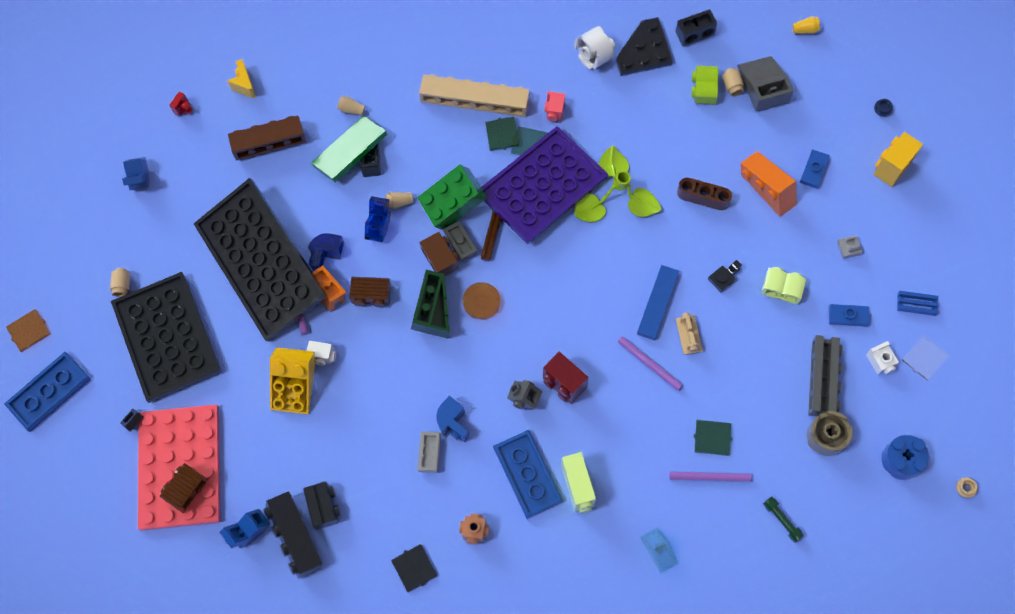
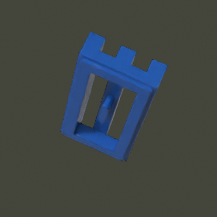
[897,291,938,316]

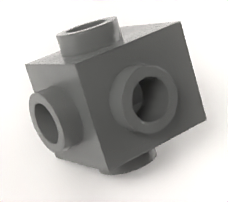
[507,380,543,410]

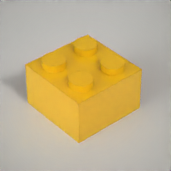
[873,132,923,187]

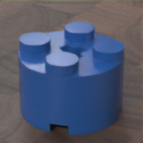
[881,435,929,480]

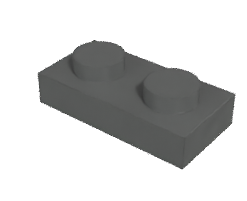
[443,221,478,262]

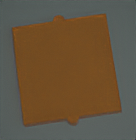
[6,309,51,352]

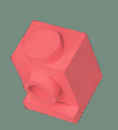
[544,91,565,122]

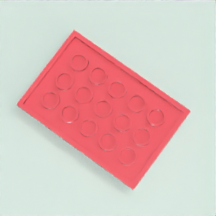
[138,404,221,531]

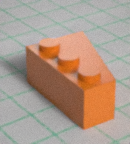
[740,151,797,217]

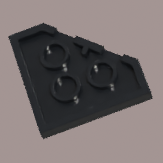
[616,17,673,76]

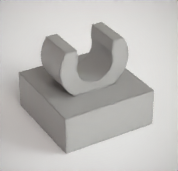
[837,235,862,259]

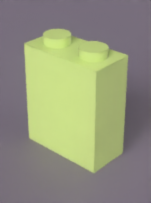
[561,452,596,513]

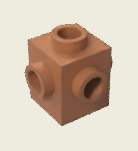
[459,513,490,545]

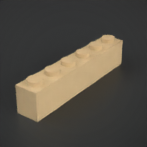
[419,74,530,117]

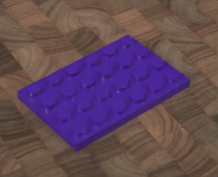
[481,126,608,244]

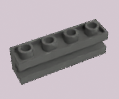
[808,335,843,417]

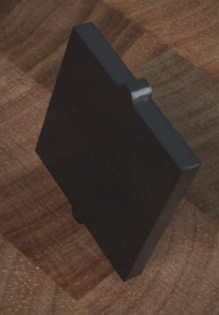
[391,544,437,593]

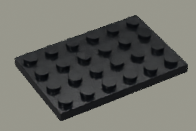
[111,272,222,403]

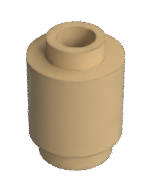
[722,68,745,96]
[110,268,131,297]

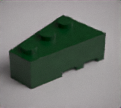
[411,269,450,339]

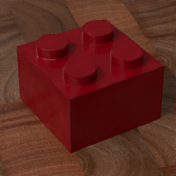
[543,351,589,405]

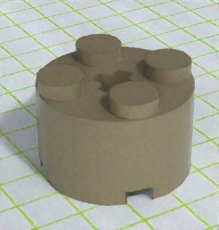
[807,411,853,456]

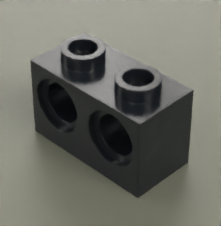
[675,9,717,46]

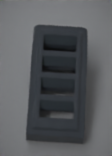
[360,143,381,177]

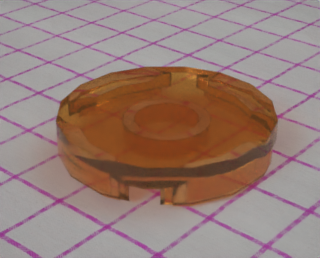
[463,282,500,320]

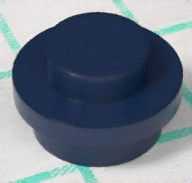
[874,99,893,117]

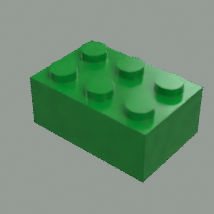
[417,164,487,230]

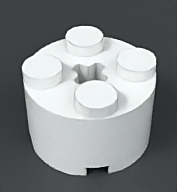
[574,26,615,70]

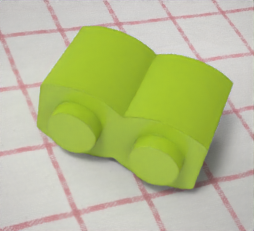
[691,66,718,104]

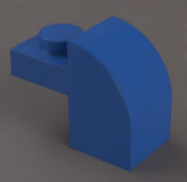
[122,157,149,190]
[436,395,470,442]
[219,509,271,549]

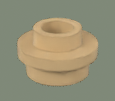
[956,477,978,498]

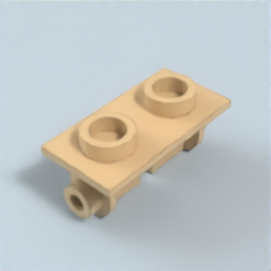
[675,313,703,355]

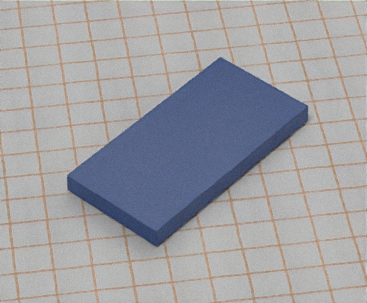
[4,351,91,432]
[493,430,563,519]

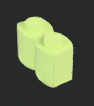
[761,267,806,304]

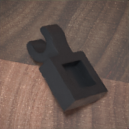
[708,260,742,293]

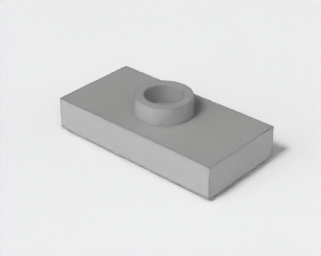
[417,431,441,473]

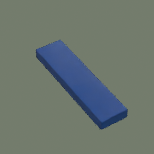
[637,265,679,340]

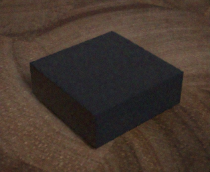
[120,408,144,432]

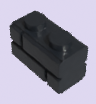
[303,481,341,530]

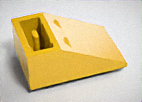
[270,347,315,414]

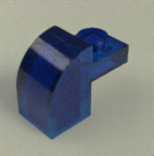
[364,196,391,242]
[308,233,344,271]

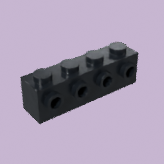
[264,491,322,579]

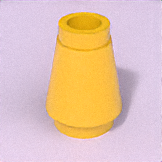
[793,16,820,34]

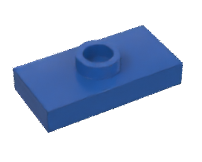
[799,149,830,189]
[828,304,869,327]

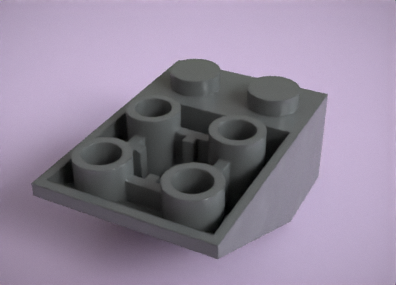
[737,56,794,111]

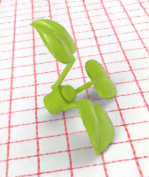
[574,145,661,222]

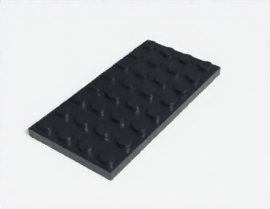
[193,178,328,342]

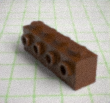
[228,115,306,161]

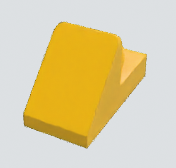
[227,59,256,98]

